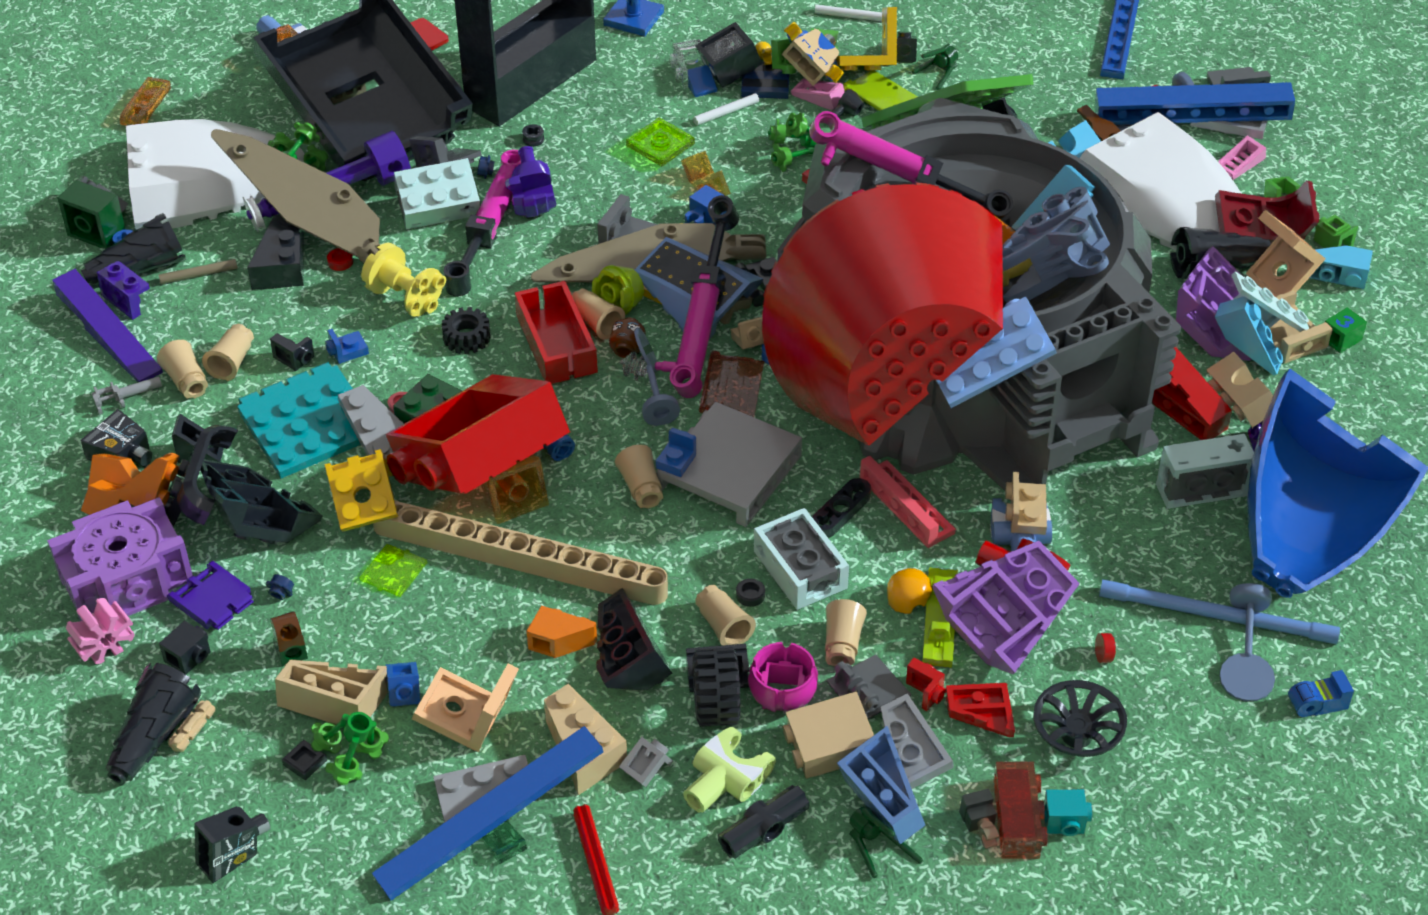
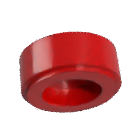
[327,248,353,271]
[1095,633,1116,663]

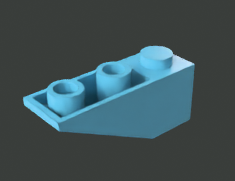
[1309,246,1373,289]
[1215,297,1283,376]

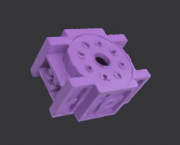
[47,497,193,621]

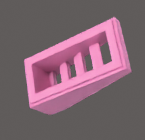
[791,78,845,110]
[1218,135,1266,180]

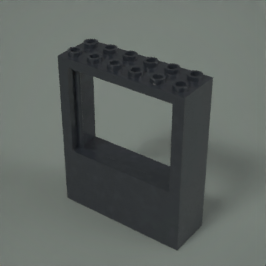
[454,0,596,127]

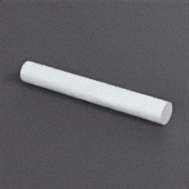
[815,5,882,22]
[693,93,759,126]

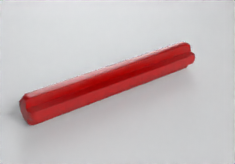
[573,804,619,915]

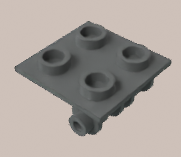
[826,654,911,719]

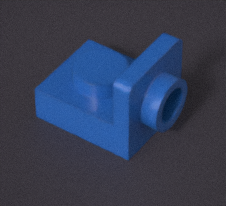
[325,329,369,364]
[656,428,696,477]
[386,662,420,706]

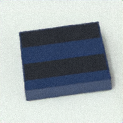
[741,62,790,99]

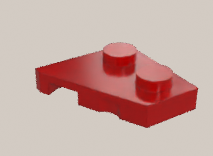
[945,683,1015,738]

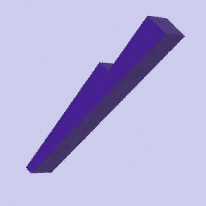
[52,269,163,382]

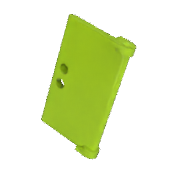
[843,70,918,111]

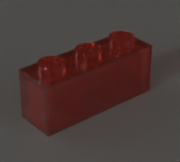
[993,762,1048,859]

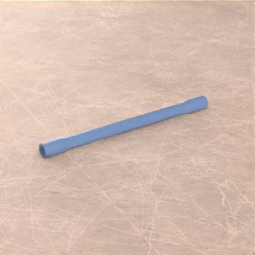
[1099,579,1340,645]

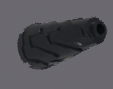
[81,213,186,286]
[1170,227,1272,279]
[106,663,201,784]

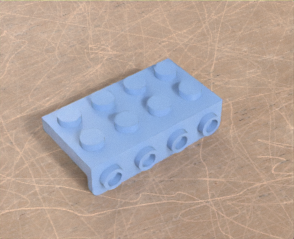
[936,297,1057,408]

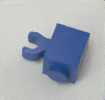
[685,185,727,224]

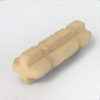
[168,700,215,752]

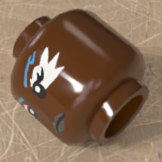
[609,317,646,358]

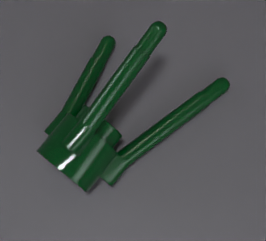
[912,44,959,90]
[849,806,923,878]

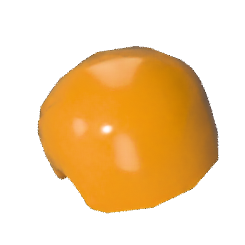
[887,568,932,614]

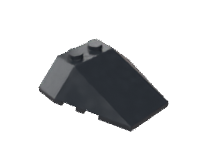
[200,459,323,544]

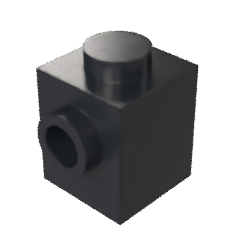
[159,620,211,675]

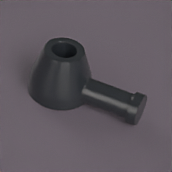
[831,89,864,117]

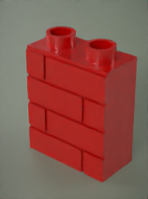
[385,374,570,494]

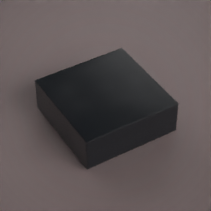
[282,740,327,781]

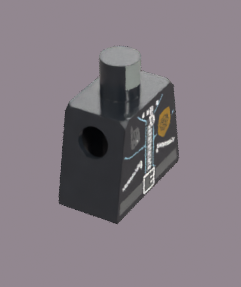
[80,409,153,466]
[194,806,270,883]

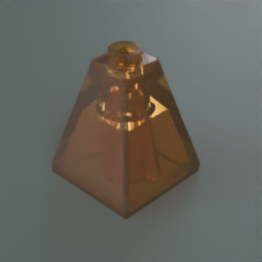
[487,455,549,524]

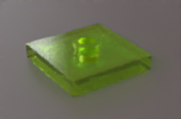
[626,117,695,167]

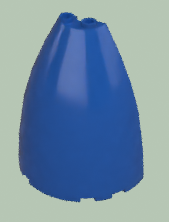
[1247,369,1428,598]

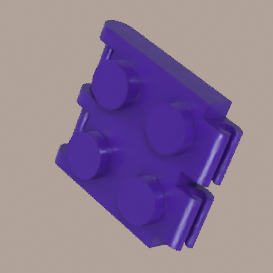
[167,561,254,630]

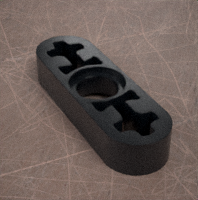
[812,478,871,538]

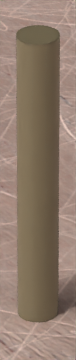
[159,259,238,284]

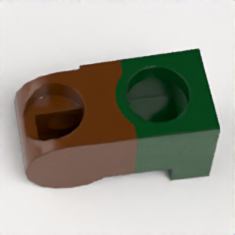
[270,611,308,667]

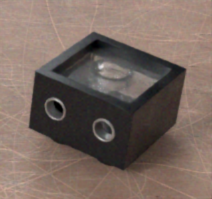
[695,22,763,88]

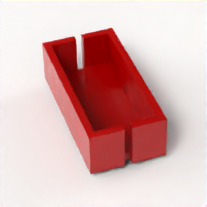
[514,281,598,384]

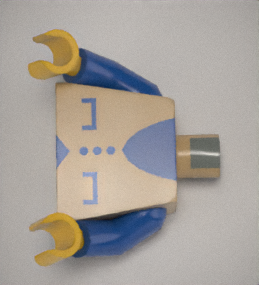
[782,22,844,86]

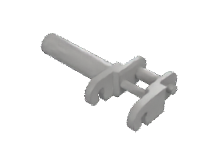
[92,376,162,415]

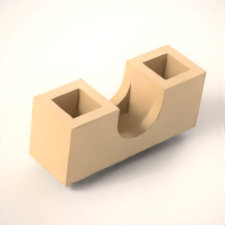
[1207,352,1273,427]

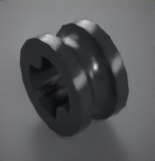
[522,124,545,147]

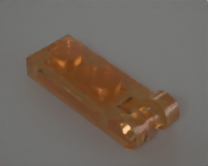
[119,77,171,126]

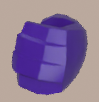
[505,146,557,218]

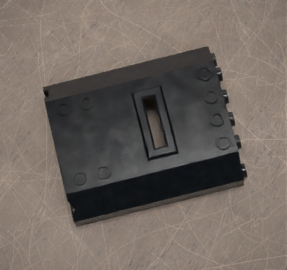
[253,0,473,181]

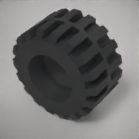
[693,647,740,727]

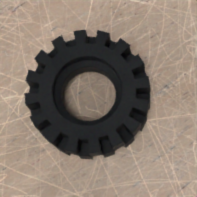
[442,307,491,354]

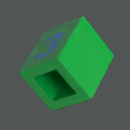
[1325,307,1367,353]

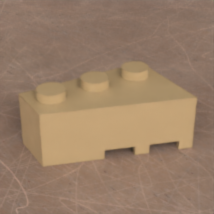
[275,660,388,724]
[544,684,627,795]

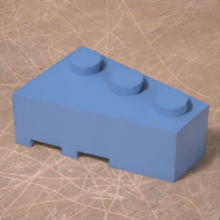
[837,726,925,844]

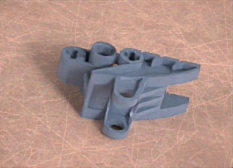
[1002,187,1110,303]

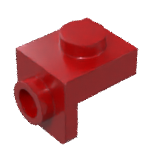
[906,658,946,711]

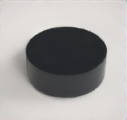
[736,579,765,607]

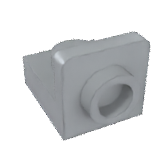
[619,737,673,787]

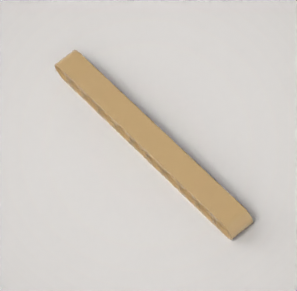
[373,501,668,605]

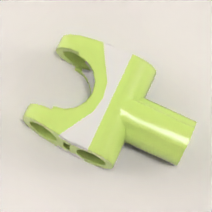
[683,727,776,813]

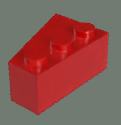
[1152,347,1232,440]

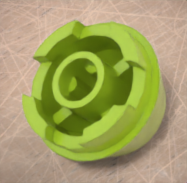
[592,265,644,315]

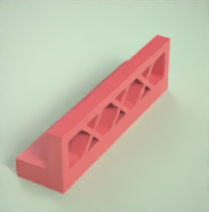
[860,456,956,548]

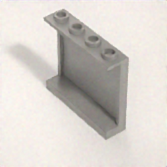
[657,401,802,527]

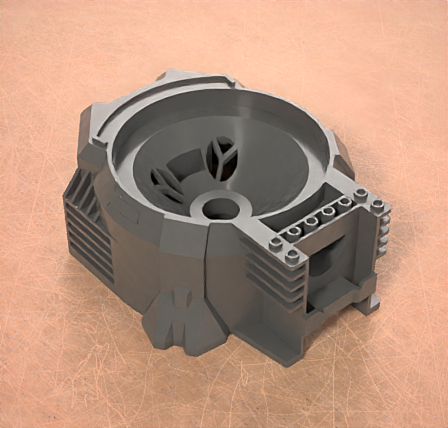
[777,98,1181,491]

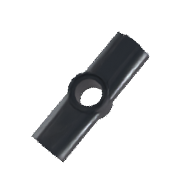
[718,785,810,859]

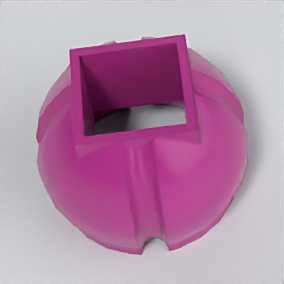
[748,642,818,713]

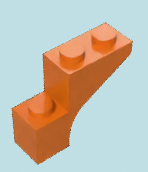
[81,453,179,515]

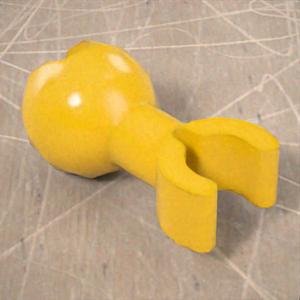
[755,41,772,65]

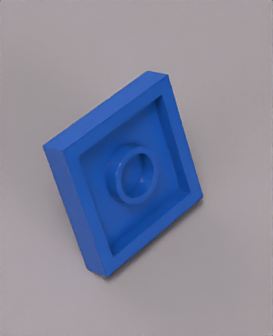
[603,0,664,37]

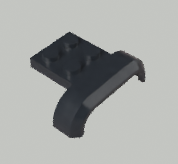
[164,425,238,527]

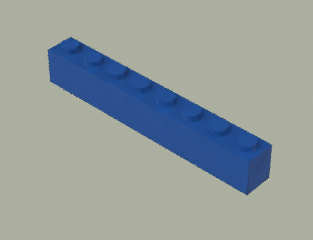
[1095,82,1295,125]

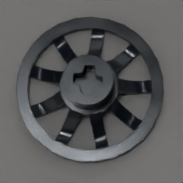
[1033,680,1127,757]

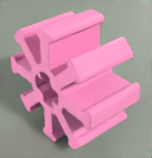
[66,598,135,664]

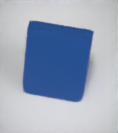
[686,65,717,97]

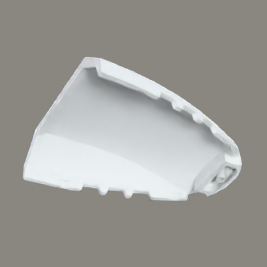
[1080,112,1242,250]
[126,119,305,229]

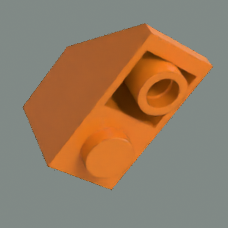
[88,453,140,487]
[526,605,597,658]

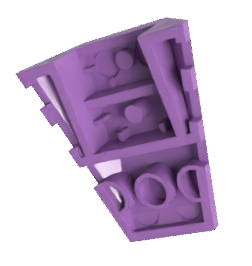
[1176,246,1252,361]
[932,541,1080,675]

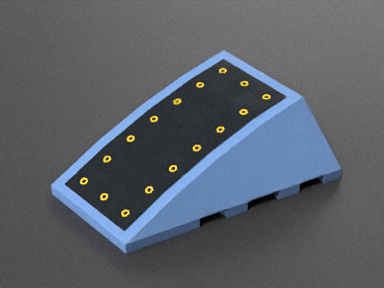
[635,237,764,339]

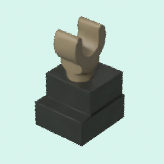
[959,789,999,849]

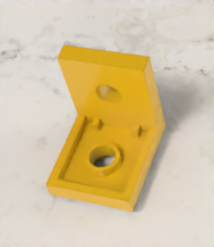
[836,7,897,70]
[325,449,399,532]

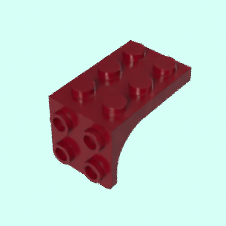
[1215,180,1320,243]

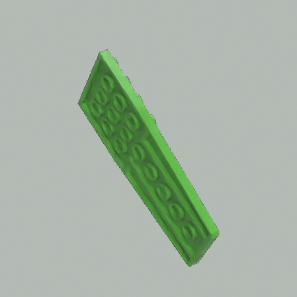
[862,74,1034,129]

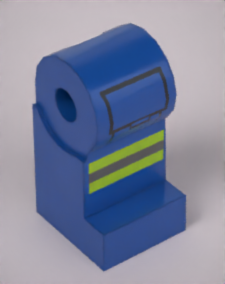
[1288,670,1354,717]

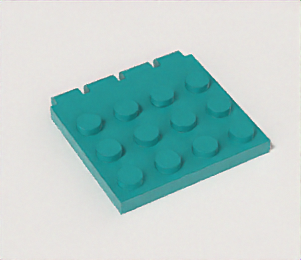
[237,362,361,478]

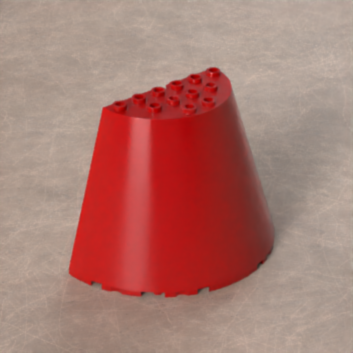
[762,183,1003,446]

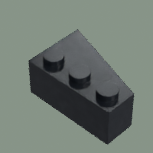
[247,214,304,290]

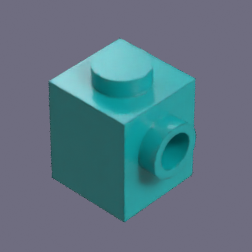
[1043,789,1092,836]

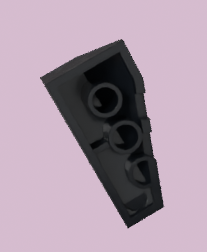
[596,588,673,690]

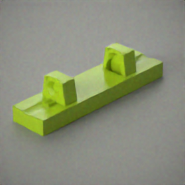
[922,567,958,668]

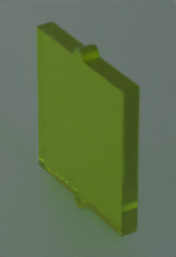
[359,544,428,597]

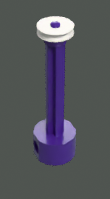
[243,131,411,232]

